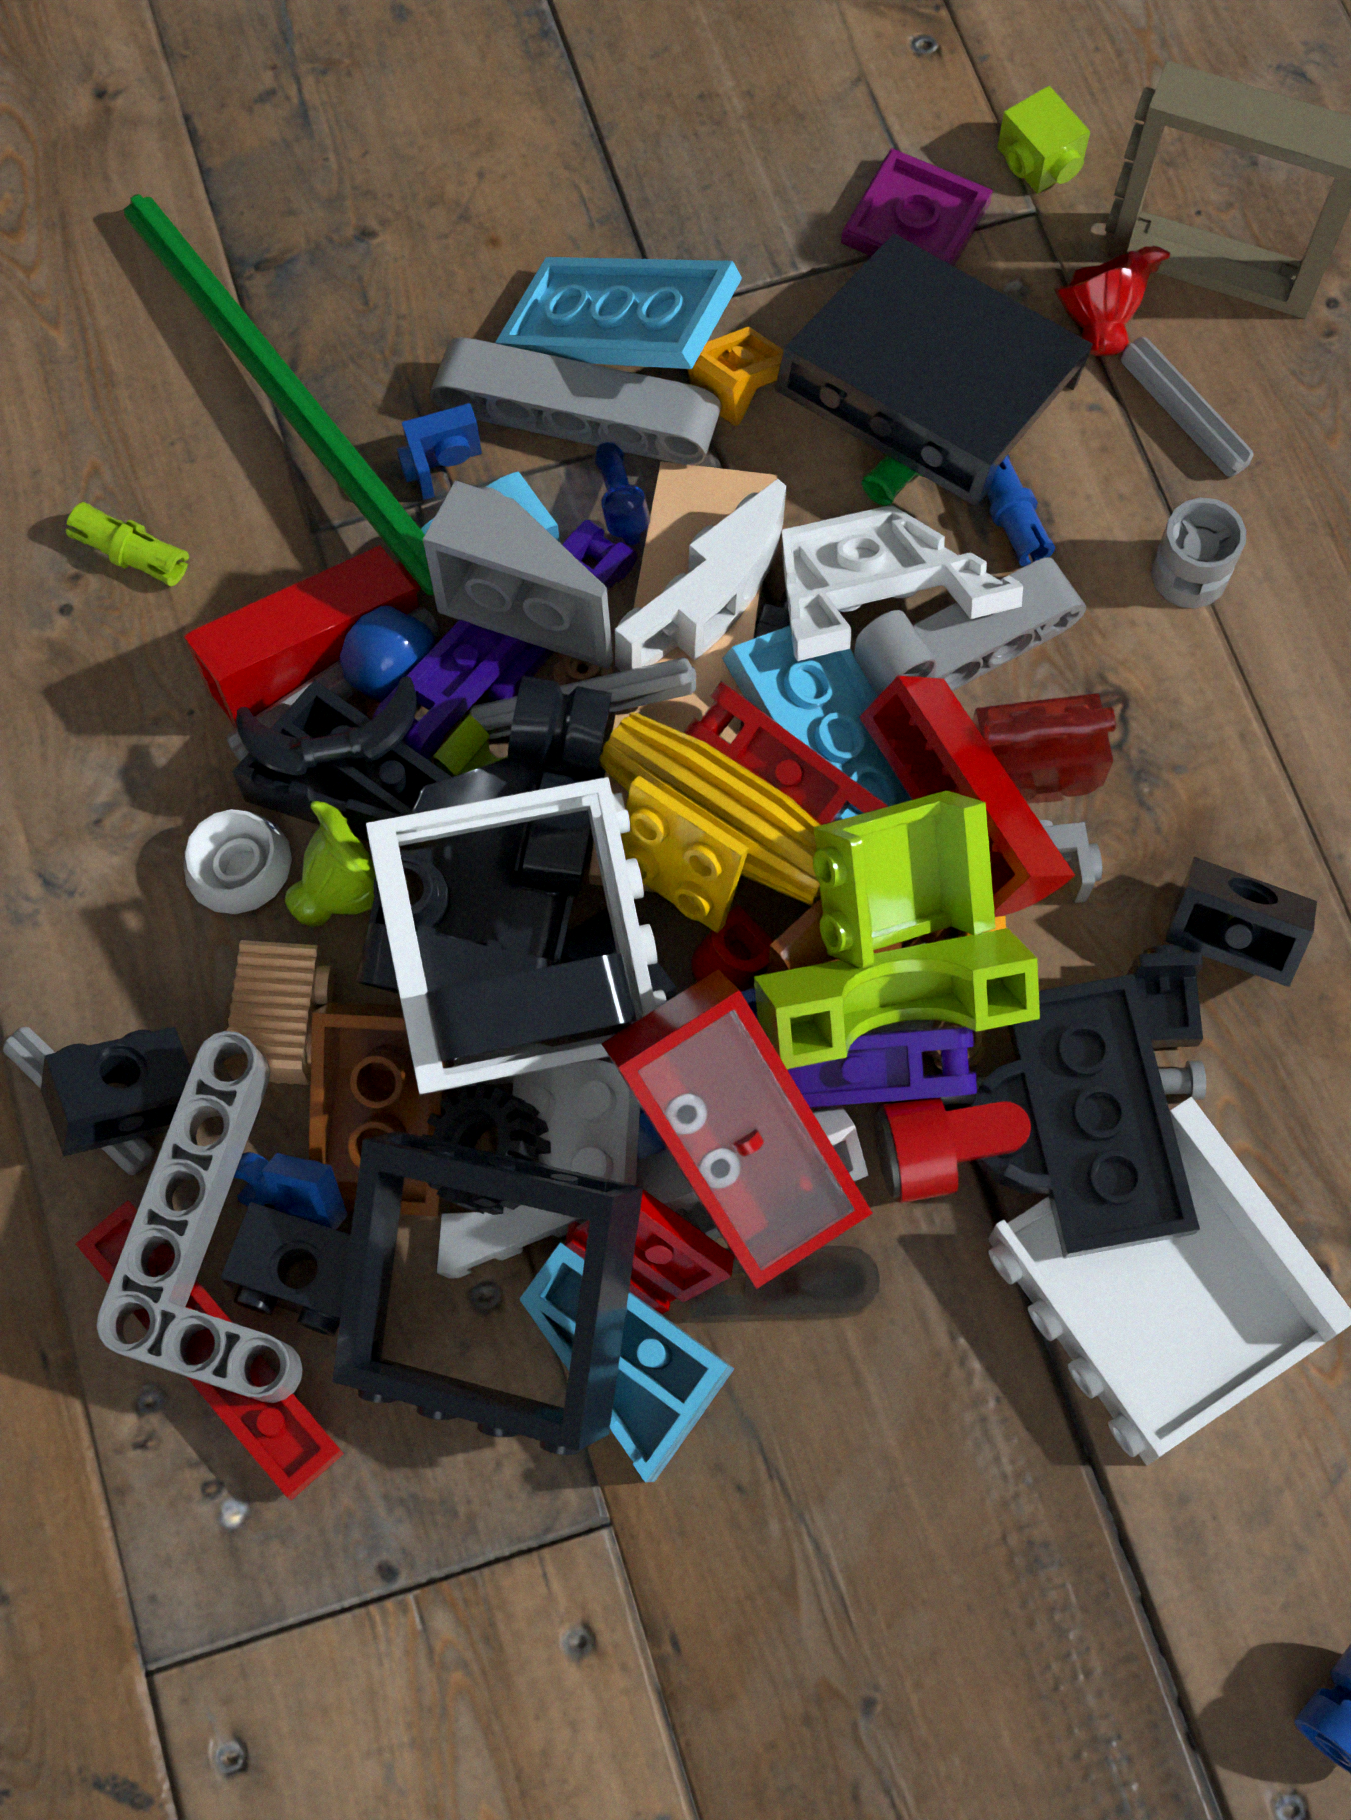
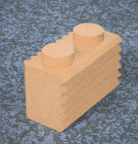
[223,940,334,1086]

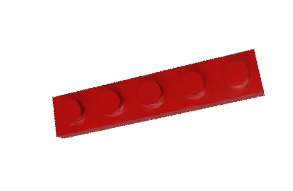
[75,1200,344,1501]

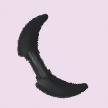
[236,676,417,775]

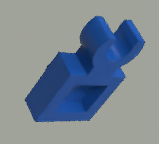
[234,1152,348,1230]

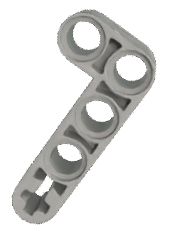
[854,557,1086,696]

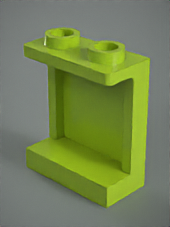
[813,790,996,968]

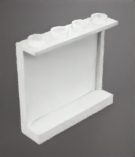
[988,1097,1351,1465]

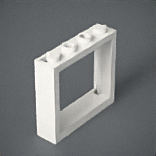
[366,777,667,1096]

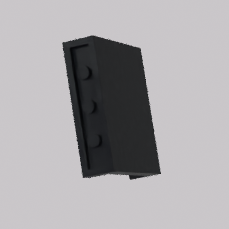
[775,233,1093,507]

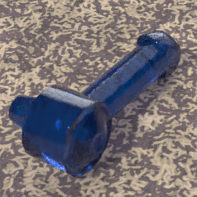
[595,442,650,545]

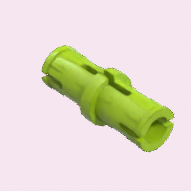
[66,502,189,587]

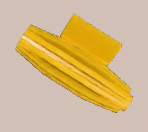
[599,712,821,933]

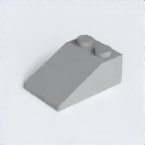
[423,480,613,669]

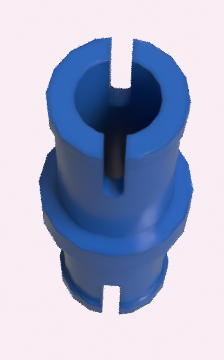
[987,455,1055,567]

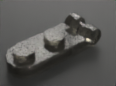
[691,1246,880,1323]

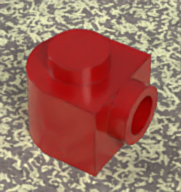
[691,905,774,992]

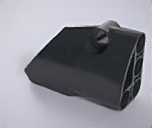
[355,749,605,994]

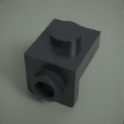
[1126,945,1203,1048]

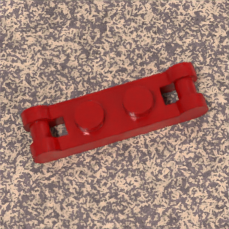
[683,681,889,825]

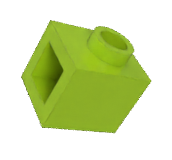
[997,86,1091,194]

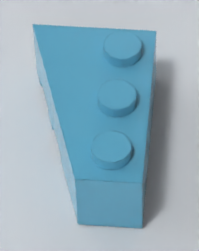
[520,1243,735,1483]

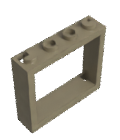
[1105,60,1351,319]

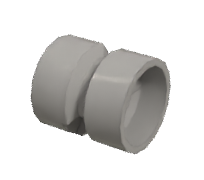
[1151,497,1246,608]

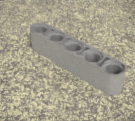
[430,337,722,465]

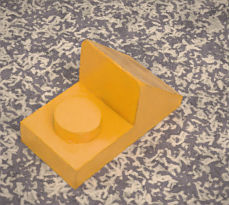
[688,326,784,426]

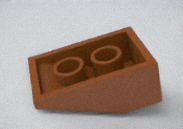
[309,1001,455,1217]

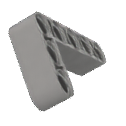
[97,1031,303,1403]

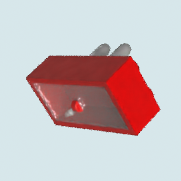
[601,969,873,1289]

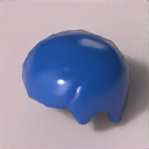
[340,606,437,703]

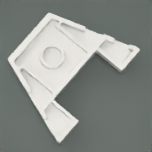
[781,505,1023,661]
[437,1043,640,1278]

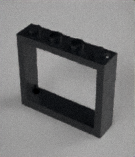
[332,1131,643,1455]

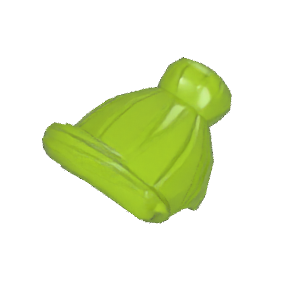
[285,801,376,928]

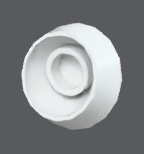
[183,809,292,914]

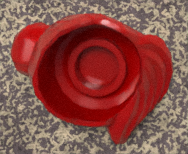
[1054,245,1170,357]

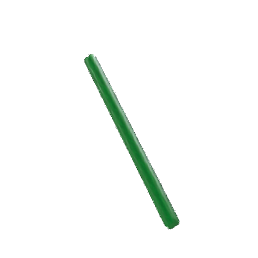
[124,194,434,595]

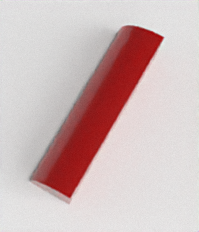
[859,675,1075,917]

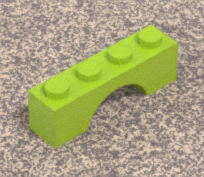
[754,928,1040,1069]

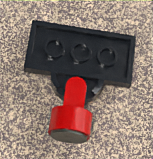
[874,974,1200,1259]

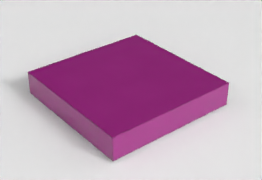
[841,148,993,267]

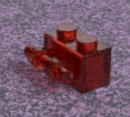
[972,693,1116,801]

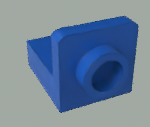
[396,403,482,500]

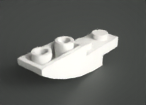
[615,479,786,671]

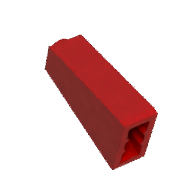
[184,545,421,728]

